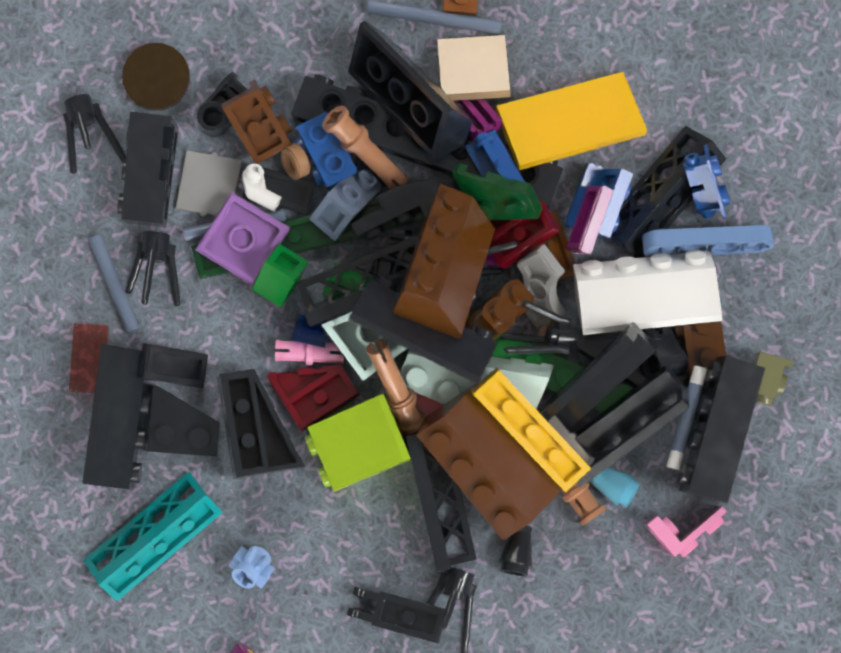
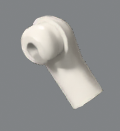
[242,163,282,212]

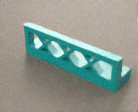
[83,471,223,601]

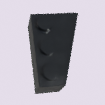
[117,111,179,228]
[217,369,305,479]

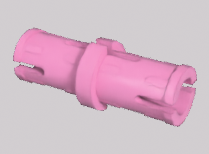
[275,338,344,365]

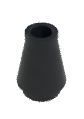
[498,525,532,576]

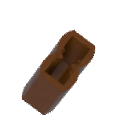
[465,279,534,341]

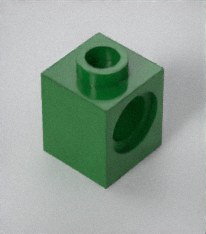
[252,244,309,307]

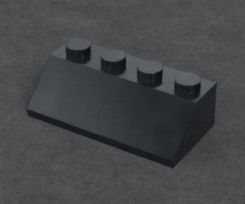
[348,21,473,160]
[349,276,498,384]
[82,344,153,490]
[678,356,765,503]

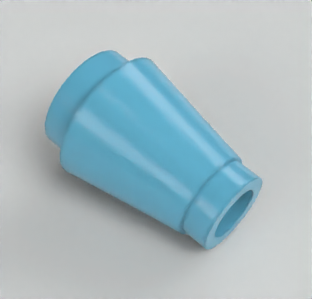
[589,467,640,507]

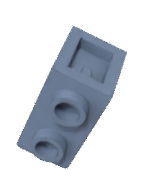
[309,165,385,241]

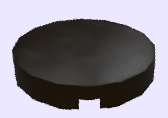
[122,43,190,111]

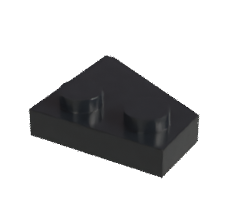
[147,386,220,457]

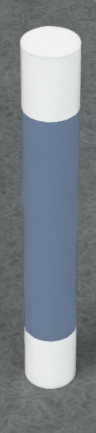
[666,366,707,470]

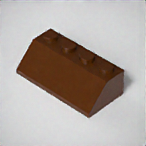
[393,184,495,339]
[416,383,563,540]

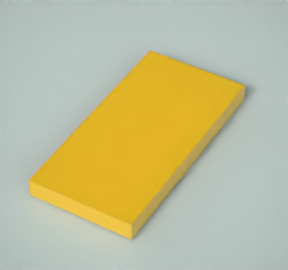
[495,72,647,171]

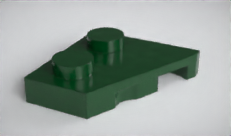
[452,163,542,220]

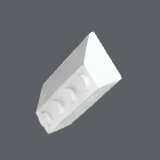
[573,250,722,335]

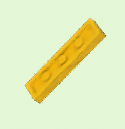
[471,367,591,492]

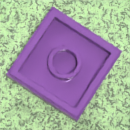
[195,192,290,286]

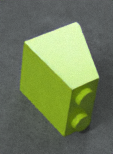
[305,393,411,492]

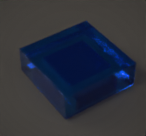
[291,314,329,348]

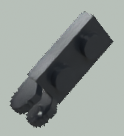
[347,587,445,643]

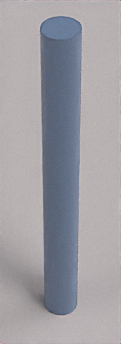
[366,0,502,35]

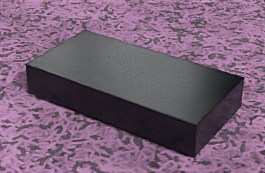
[242,167,317,215]
[137,343,208,388]

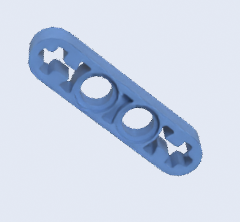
[642,225,774,257]

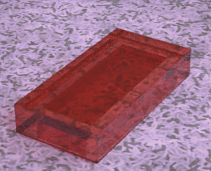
[69,323,109,394]

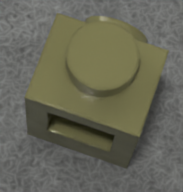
[752,352,793,406]

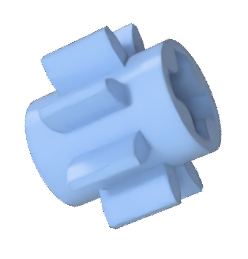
[229,546,275,589]

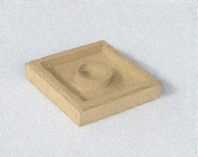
[437,35,510,101]

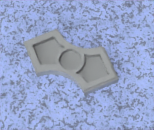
[517,244,565,328]

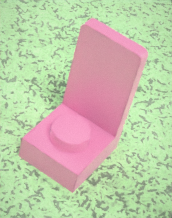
[645,506,727,557]

